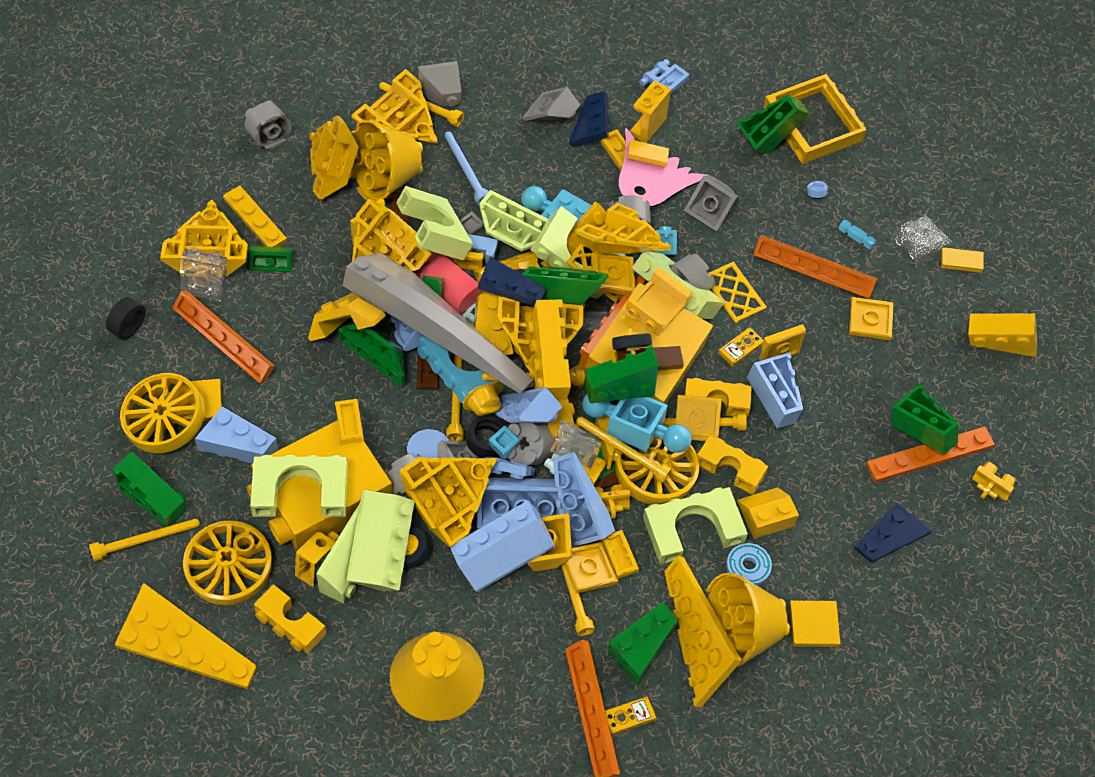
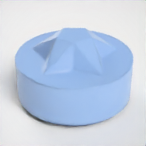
[807,181,828,198]

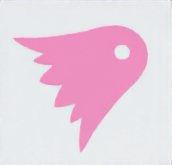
[619,128,706,206]

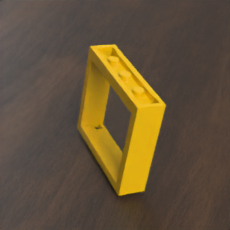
[763,74,866,164]

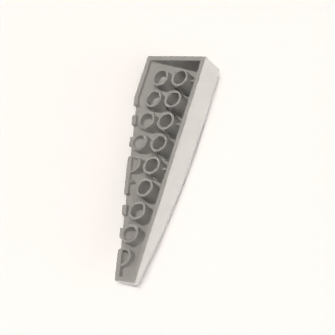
[343,253,533,394]

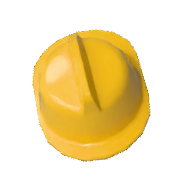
[463,381,504,416]

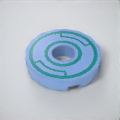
[726,543,772,586]

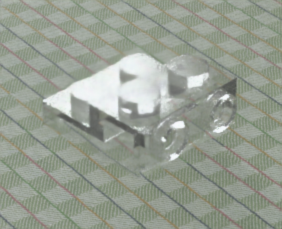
[894,214,952,264]
[180,247,227,301]
[550,420,601,469]

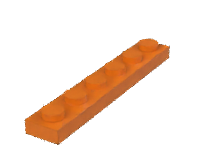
[753,235,878,299]
[579,275,647,367]
[172,291,275,383]
[866,427,995,483]
[565,640,620,777]

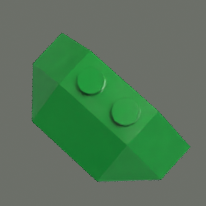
[522,266,608,305]
[338,323,405,388]

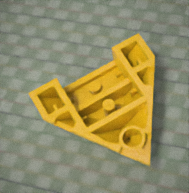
[351,69,438,143]
[309,116,359,199]
[352,198,432,272]
[160,200,248,276]
[576,203,671,253]
[308,292,385,341]
[497,296,583,380]
[399,457,497,547]

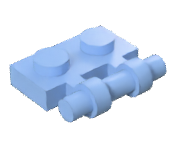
[639,59,690,95]
[484,456,536,479]

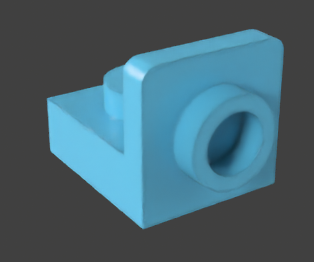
[655,227,677,256]

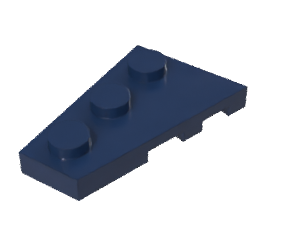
[569,91,609,147]
[478,257,546,306]
[854,503,932,563]

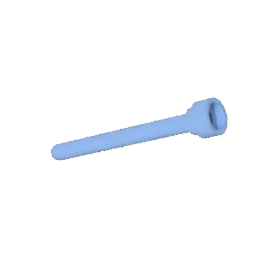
[444,131,489,206]

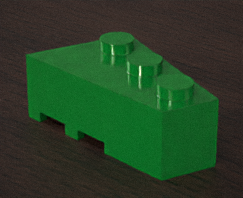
[736,95,810,154]
[584,346,659,403]
[892,384,959,455]
[112,452,187,527]
[607,602,678,686]

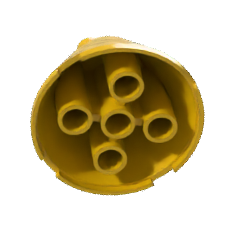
[351,119,423,202]
[706,573,790,667]
[390,632,484,722]

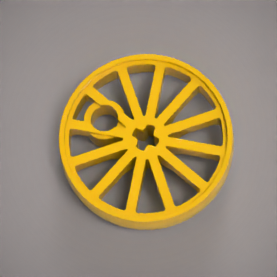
[120,373,205,453]
[615,436,699,505]
[183,521,272,605]

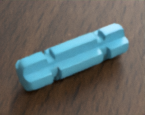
[839,220,876,249]

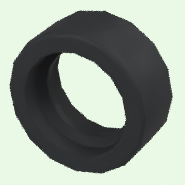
[106,297,146,340]
[466,415,507,458]

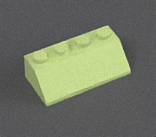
[346,490,415,591]
[316,504,360,604]

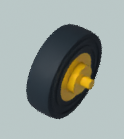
[612,328,652,355]
[403,526,431,568]

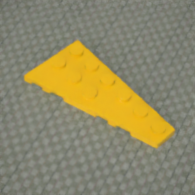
[664,556,742,707]

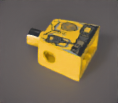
[295,531,339,587]

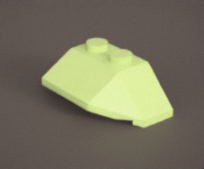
[479,190,548,251]

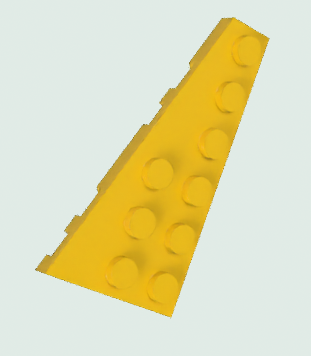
[115,583,257,689]

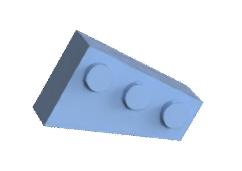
[747,352,803,429]
[195,407,278,463]

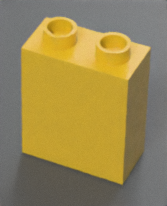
[584,283,713,404]
[246,420,393,551]

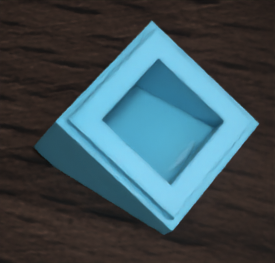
[489,426,520,460]

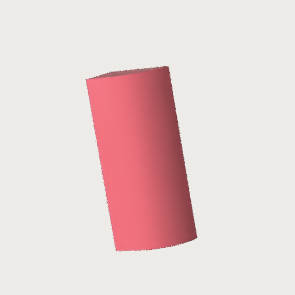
[412,251,482,314]

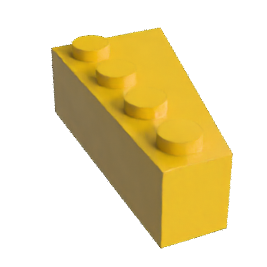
[526,300,571,398]

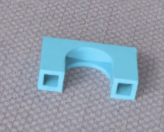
[417,336,509,403]

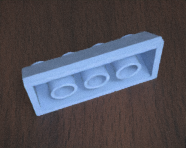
[477,477,559,528]
[450,500,555,592]

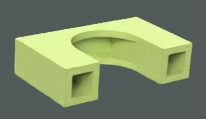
[396,186,473,260]
[530,206,626,299]
[632,252,724,319]
[250,455,348,517]
[643,487,748,565]

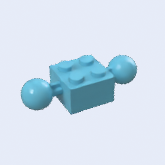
[521,186,591,225]
[582,394,692,453]

